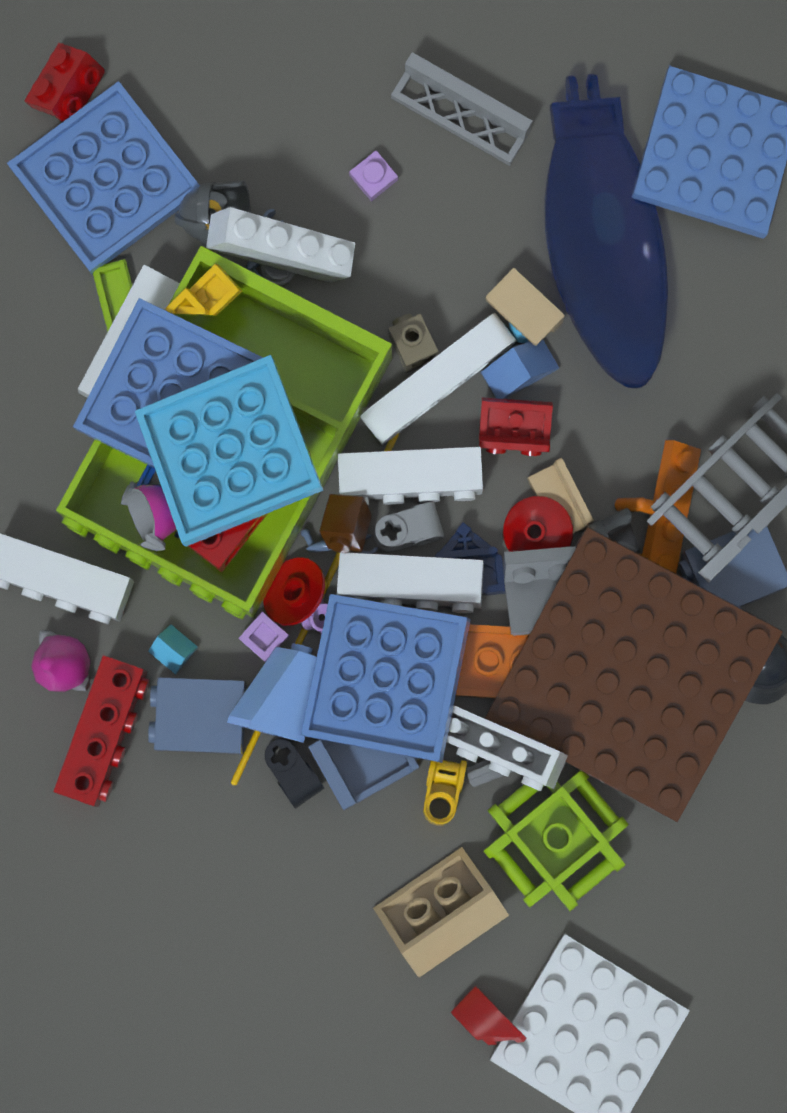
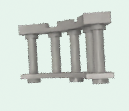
[647,393,787,583]

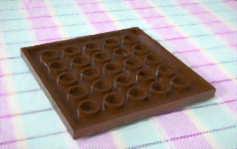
[485,527,783,822]

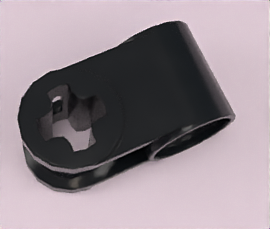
[265,739,325,809]

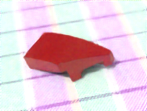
[450,986,527,1045]

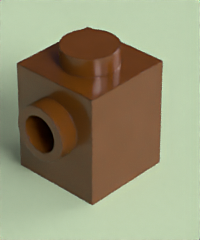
[319,494,372,553]

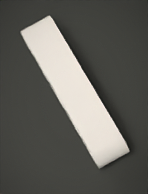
[360,313,517,445]

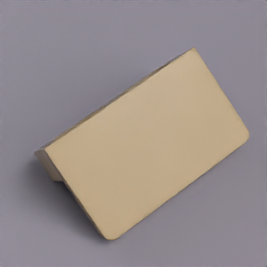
[486,268,565,346]
[527,458,594,535]

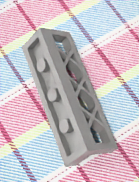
[391,52,533,166]

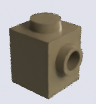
[388,314,438,373]

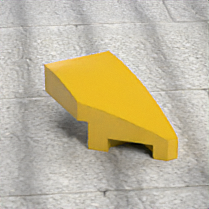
[164,264,242,316]

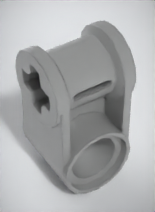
[374,502,445,552]

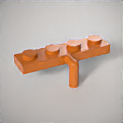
[615,440,701,573]

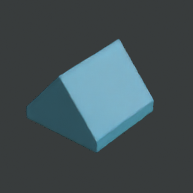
[148,625,198,674]

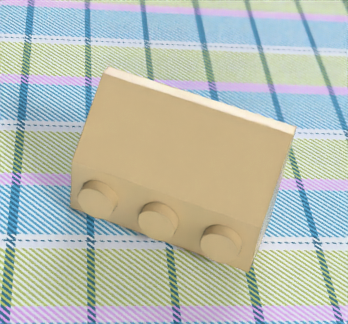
[373,847,509,978]

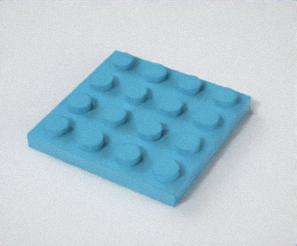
[135,355,323,547]

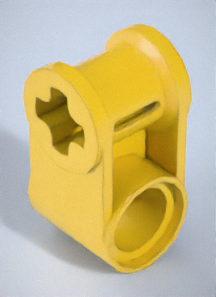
[423,760,467,826]

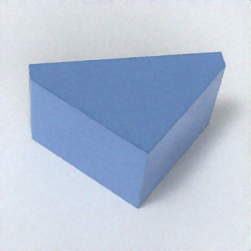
[481,340,559,399]

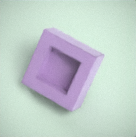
[349,151,398,202]
[239,612,289,662]

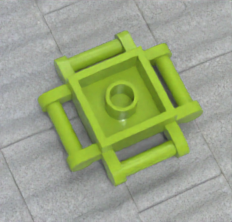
[483,770,629,911]

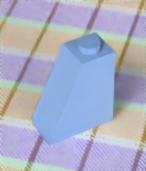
[227,643,317,743]

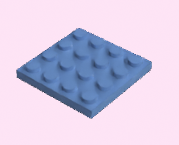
[631,66,787,239]
[7,81,200,274]
[73,298,263,468]
[301,594,471,763]

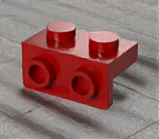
[24,43,105,122]
[479,397,553,456]

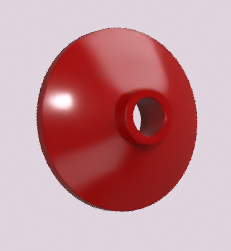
[503,496,573,552]
[263,557,325,626]

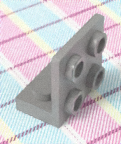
[503,546,576,636]

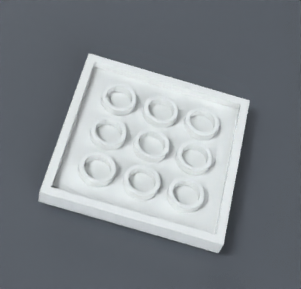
[489,933,690,1113]

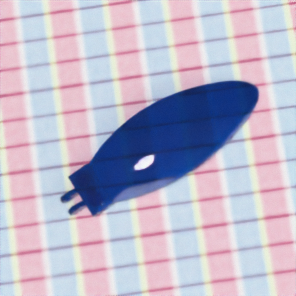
[544,74,668,389]

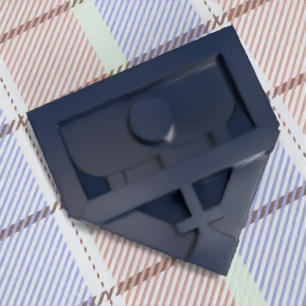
[434,522,505,596]

